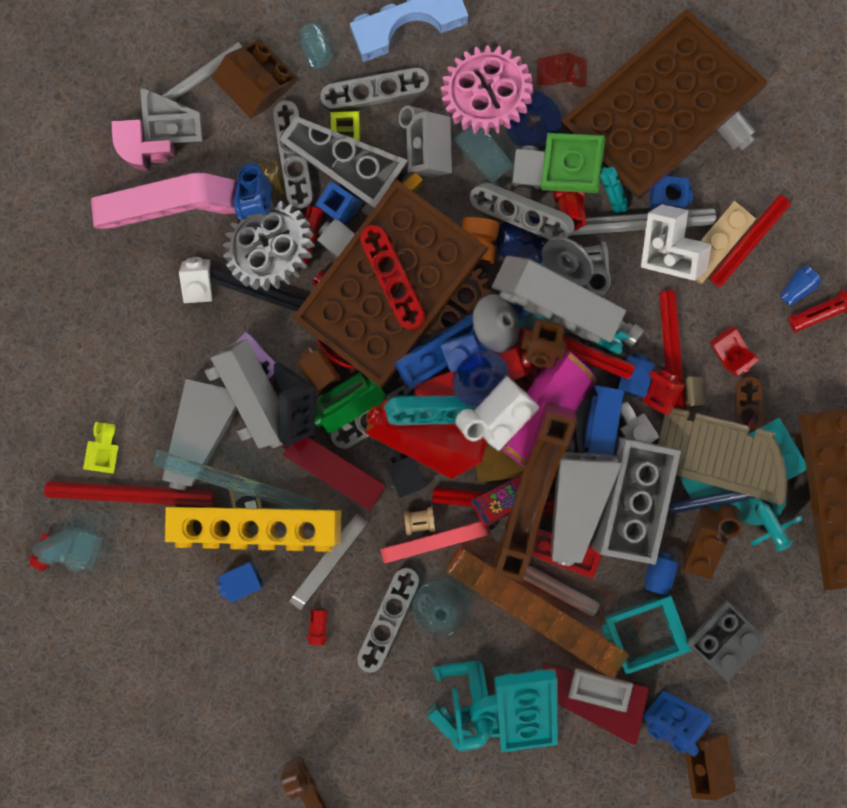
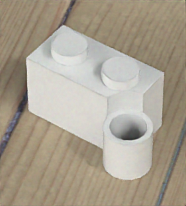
[456,376,540,451]

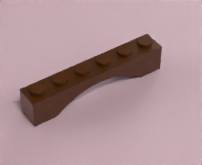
[494,402,577,582]

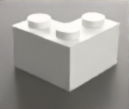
[641,204,711,281]

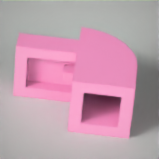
[111,120,175,170]

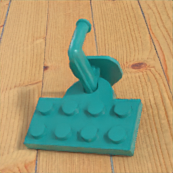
[679,418,806,551]
[432,661,558,753]

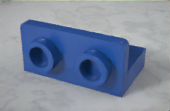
[643,690,712,757]

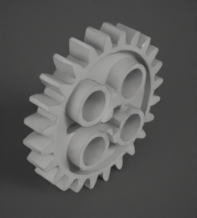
[223,200,314,291]

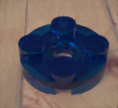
[505,92,562,150]

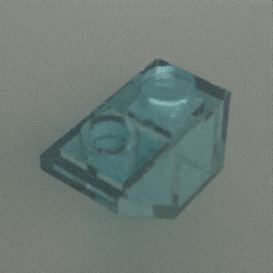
[31,526,103,573]

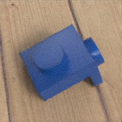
[441,329,489,372]

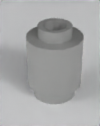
[717,111,756,150]

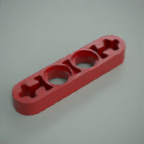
[360,225,426,331]

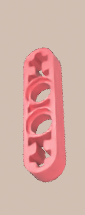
[380,521,491,563]

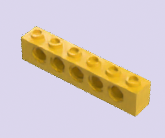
[165,507,341,552]

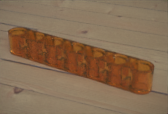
[444,546,629,679]

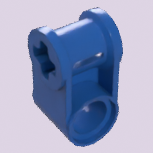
[233,163,272,220]

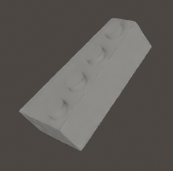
[279,116,408,208]

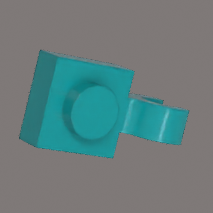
[583,329,629,354]
[426,703,473,751]

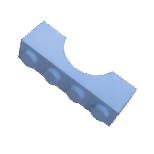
[350,0,468,62]

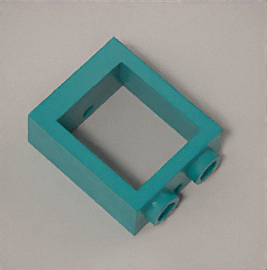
[601,594,691,675]

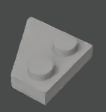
[140,89,203,143]

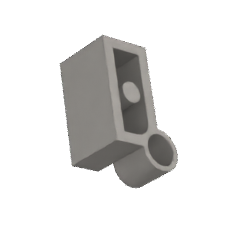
[398,106,452,177]

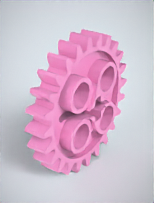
[441,45,533,135]

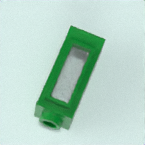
[315,372,388,435]

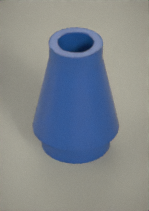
[779,264,822,307]

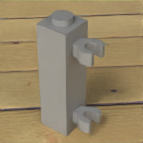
[204,339,283,449]

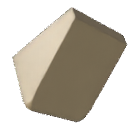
[683,377,706,407]

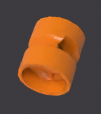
[462,217,500,264]

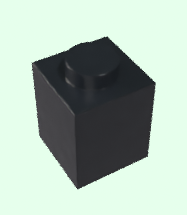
[387,453,426,498]

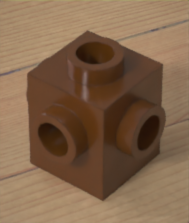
[521,318,566,368]

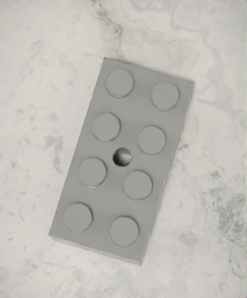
[492,256,626,344]
[591,436,681,565]

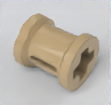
[404,507,435,535]

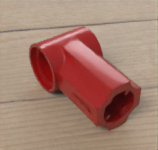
[553,191,586,231]

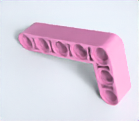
[91,173,237,229]

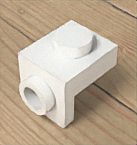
[179,257,213,303]

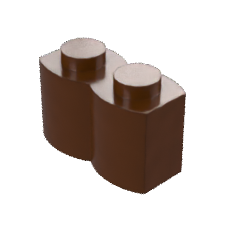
[297,346,342,394]

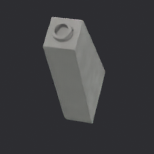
[162,379,238,491]
[550,452,620,566]

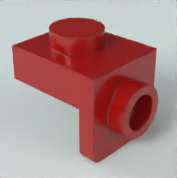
[709,326,759,376]
[642,368,685,415]

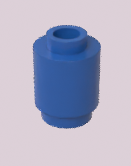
[644,551,679,595]

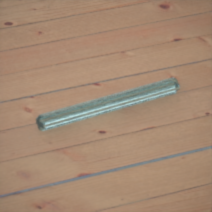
[153,450,319,510]

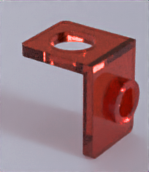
[537,53,587,88]

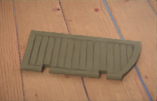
[658,407,787,505]

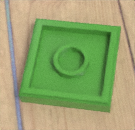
[540,133,606,193]

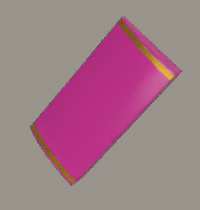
[500,350,597,468]

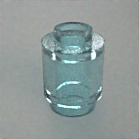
[298,23,333,69]

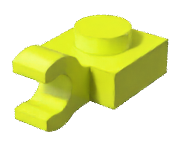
[83,422,118,474]

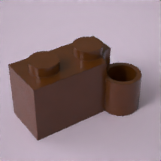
[683,505,742,579]
[685,731,736,801]

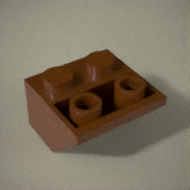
[212,39,298,118]

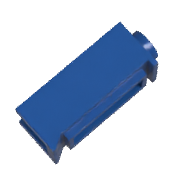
[581,386,624,455]

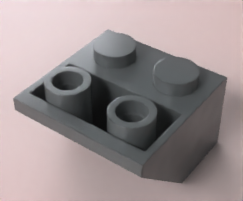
[686,600,767,682]

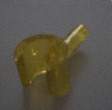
[259,157,286,198]

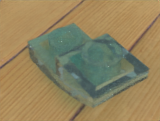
[454,125,514,183]

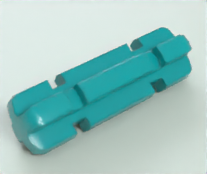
[600,166,628,213]

